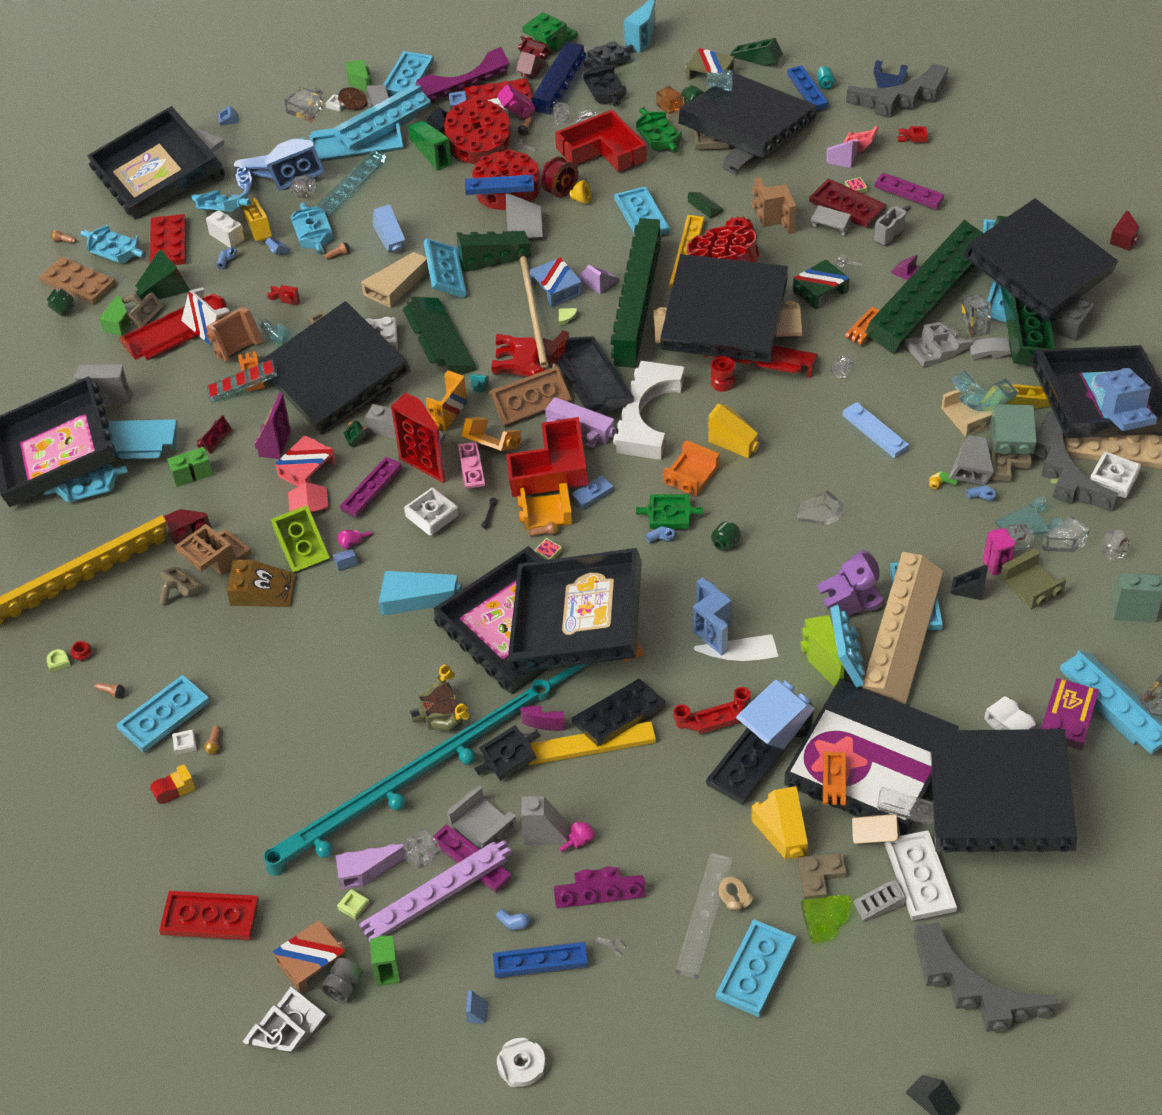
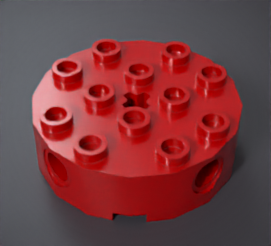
[444,98,511,164]
[472,149,540,210]
[687,225,760,263]

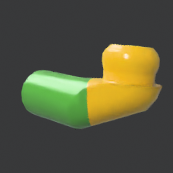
[929,471,958,489]

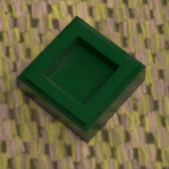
[343,420,366,447]

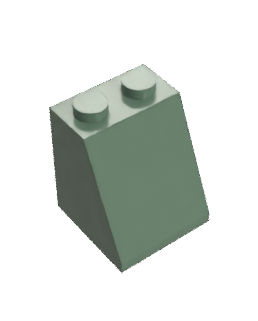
[989,404,1036,455]
[1111,573,1162,623]

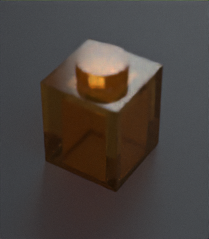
[656,86,682,115]

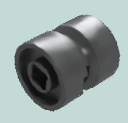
[321,958,363,1003]

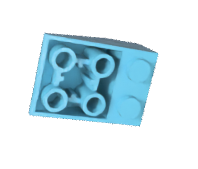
[624,0,655,53]

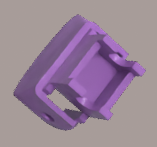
[817,550,885,616]

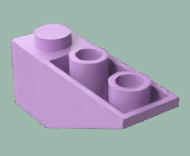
[336,844,405,890]

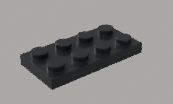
[572,679,666,746]
[706,727,790,805]

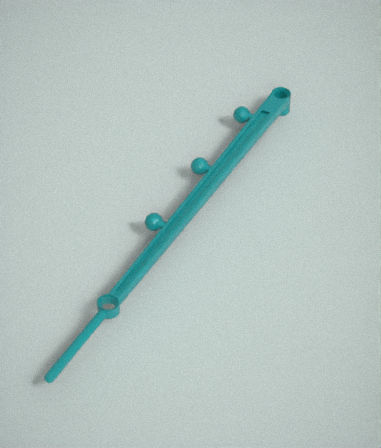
[264,663,591,876]

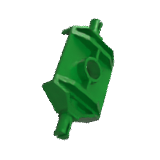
[636,107,682,153]

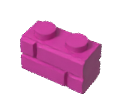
[497,84,535,119]
[983,528,1016,576]

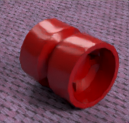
[711,356,735,392]

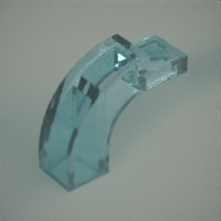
[950,370,1019,411]

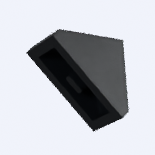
[950,564,988,600]
[906,1075,960,1115]

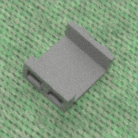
[447,786,517,850]

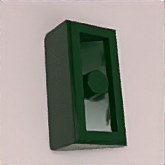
[688,192,723,218]

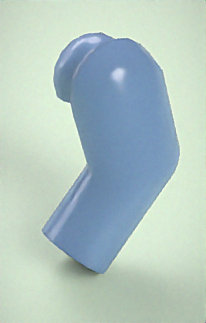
[217,247,237,269]
[966,485,996,501]
[645,527,675,543]
[496,909,531,930]

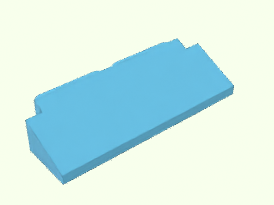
[301,123,403,161]
[108,420,178,460]

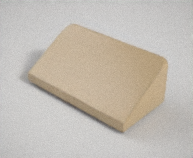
[852,814,900,844]

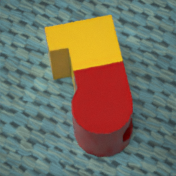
[150,764,196,804]

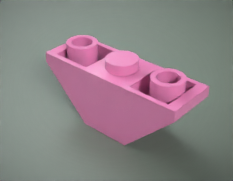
[458,442,485,489]

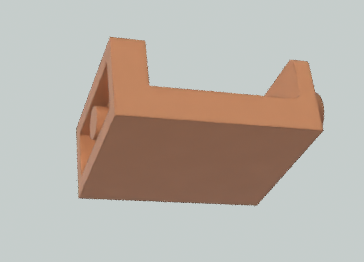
[205,307,263,361]

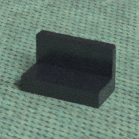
[427,107,448,134]

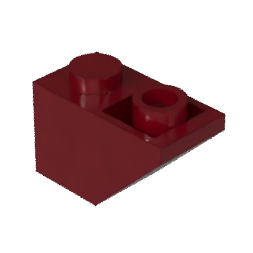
[163,509,210,544]

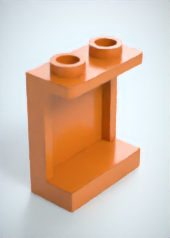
[663,440,720,496]

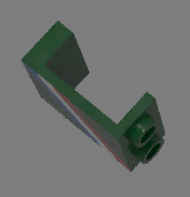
[793,259,850,309]

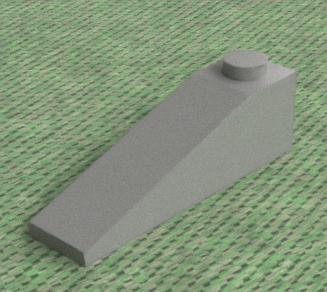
[365,404,445,442]

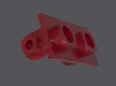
[518,36,551,59]
[197,415,232,454]

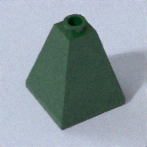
[135,250,191,300]

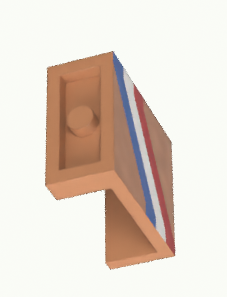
[273,920,347,994]

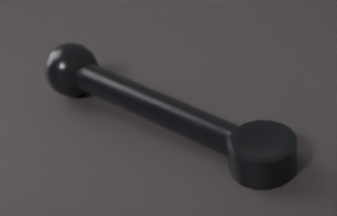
[481,498,497,529]

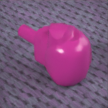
[337,529,371,549]
[559,821,595,852]

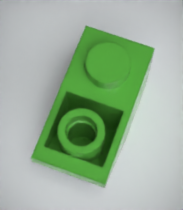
[345,59,372,92]
[99,295,131,336]

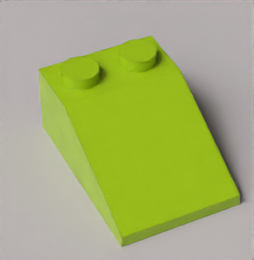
[270,505,330,573]
[800,615,845,687]

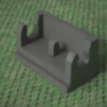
[722,148,757,175]

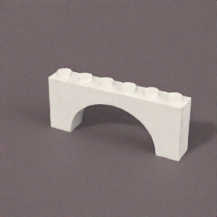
[613,361,684,460]

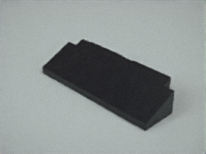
[556,336,634,415]

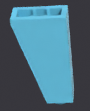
[379,571,461,615]

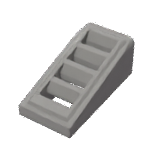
[853,880,905,922]

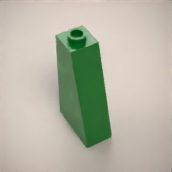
[408,120,452,171]

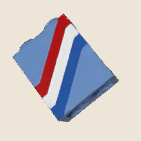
[530,257,582,308]

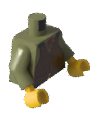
[409,664,470,732]

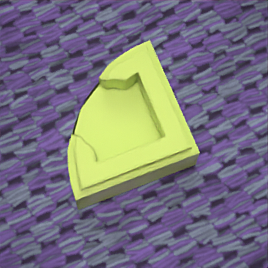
[559,308,577,326]

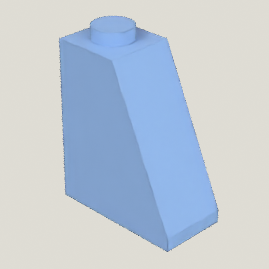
[372,204,405,253]

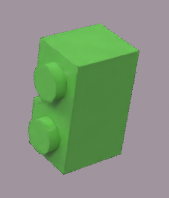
[167,447,213,487]
[370,935,400,986]

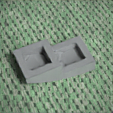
[970,338,1011,360]

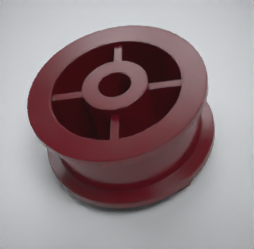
[541,157,579,198]

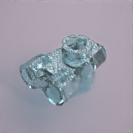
[706,70,733,90]
[260,319,290,344]

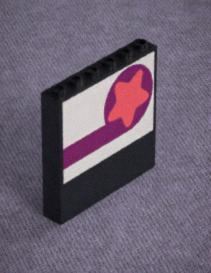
[784,678,959,835]

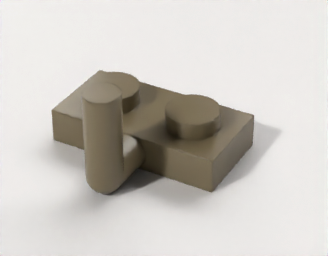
[122,292,163,328]
[159,566,203,605]

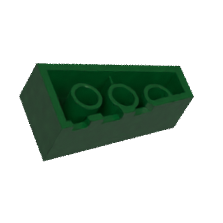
[456,231,531,272]

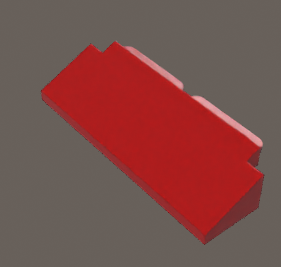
[119,293,227,360]
[704,346,818,378]

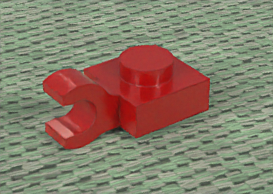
[897,126,928,143]
[267,285,300,306]

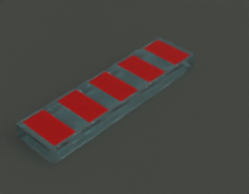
[206,359,278,402]

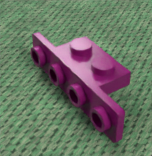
[554,866,646,908]

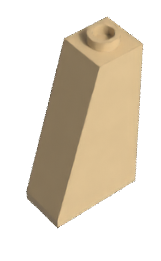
[361,252,429,308]

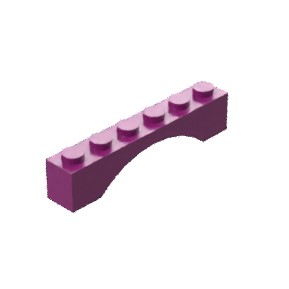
[415,47,510,102]

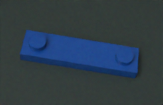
[787,65,828,111]
[465,175,534,195]
[493,942,588,978]

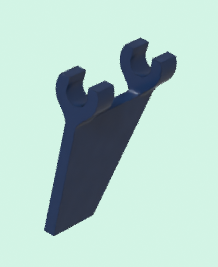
[873,60,908,88]

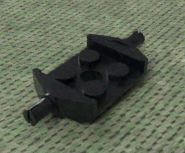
[583,60,626,107]

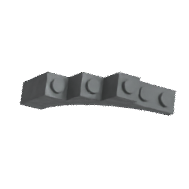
[846,63,948,118]
[1031,411,1118,511]
[914,922,1058,1033]

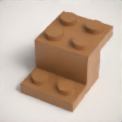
[751,177,797,234]
[175,524,252,576]

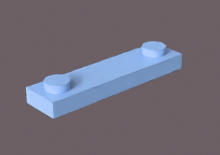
[842,402,909,458]

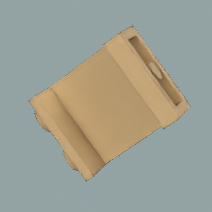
[941,383,993,437]

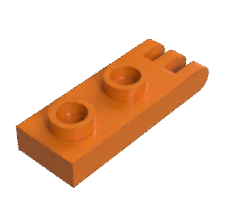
[845,307,880,345]
[238,351,265,392]
[823,751,846,805]

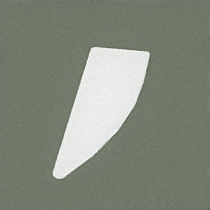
[694,634,778,661]

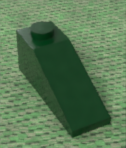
[730,38,783,65]

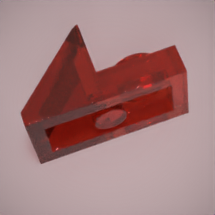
[543,330,569,368]

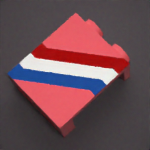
[275,435,336,487]

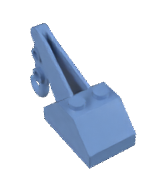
[232,138,325,196]

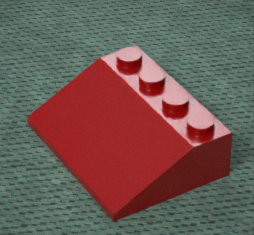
[391,393,446,483]

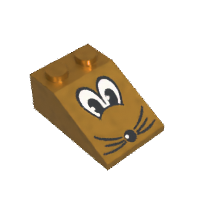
[226,560,296,607]

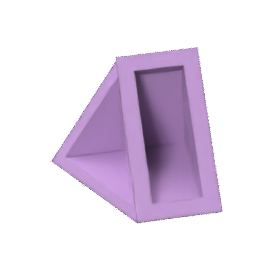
[826,139,858,168]
[577,265,619,294]

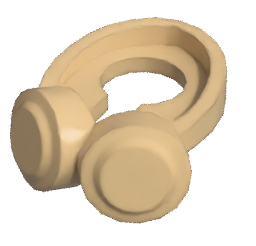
[718,877,754,910]

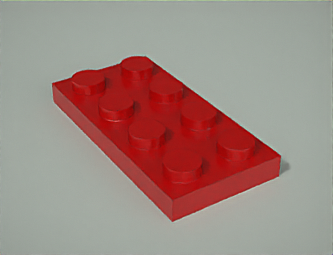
[464,79,533,103]
[150,214,186,265]
[159,891,259,940]

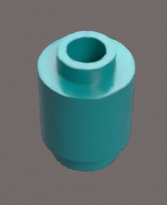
[816,66,835,89]

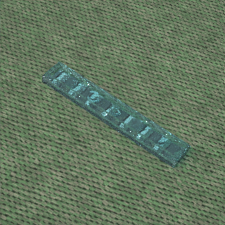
[316,151,386,217]

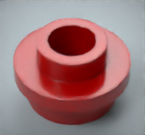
[71,641,92,660]

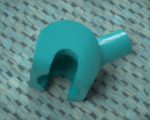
[470,373,489,393]

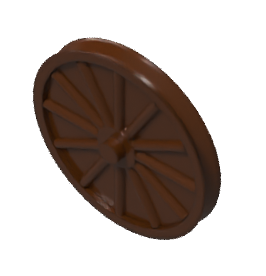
[338,87,367,110]

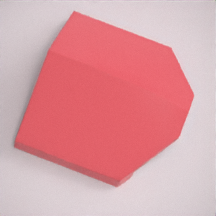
[843,126,879,153]
[288,482,329,513]

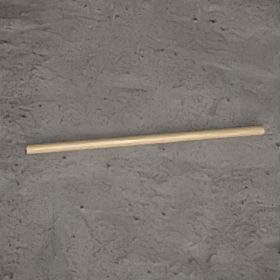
[520,256,548,367]

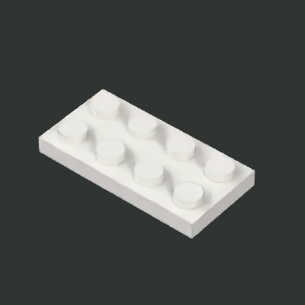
[884,831,957,921]

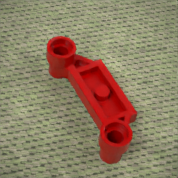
[673,687,751,735]

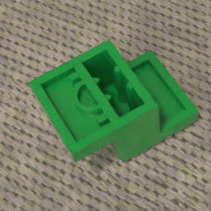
[522,12,578,52]

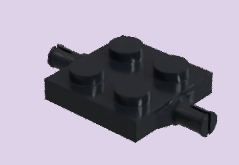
[584,41,634,68]
[474,725,541,781]

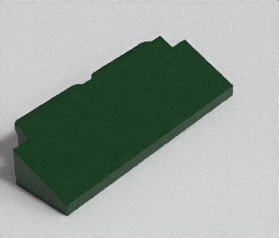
[403,297,476,375]

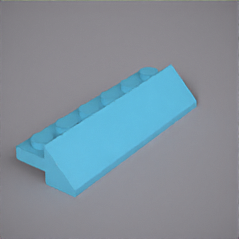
[331,86,431,150]
[1060,650,1162,755]

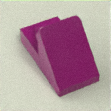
[891,255,920,281]

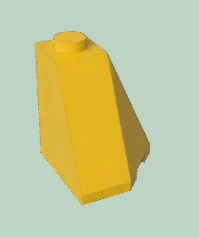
[708,404,759,458]
[751,786,808,859]

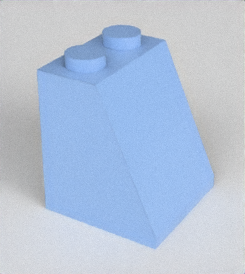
[736,679,815,750]

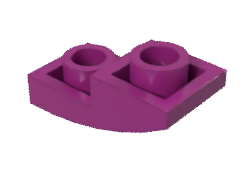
[521,706,565,731]

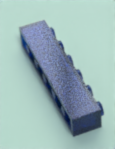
[532,41,586,115]

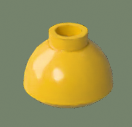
[570,180,592,204]

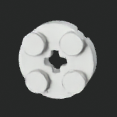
[497,1038,545,1087]

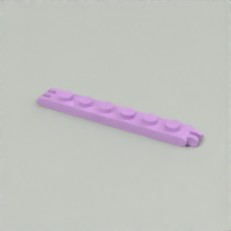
[359,840,512,942]

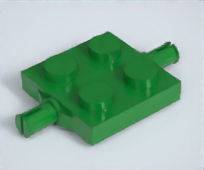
[636,494,703,529]

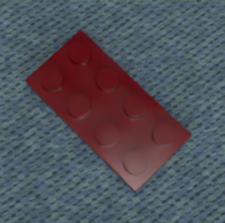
[809,178,886,228]

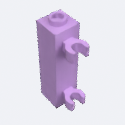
[545,397,616,448]

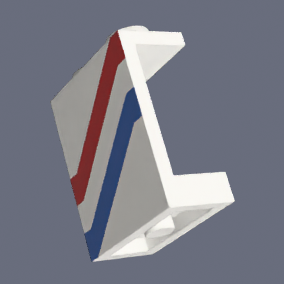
[181,287,230,344]

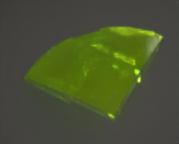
[801,895,850,944]

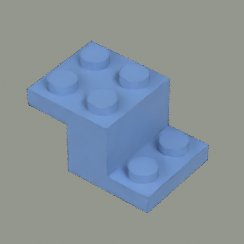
[1095,368,1157,431]
[693,577,731,656]

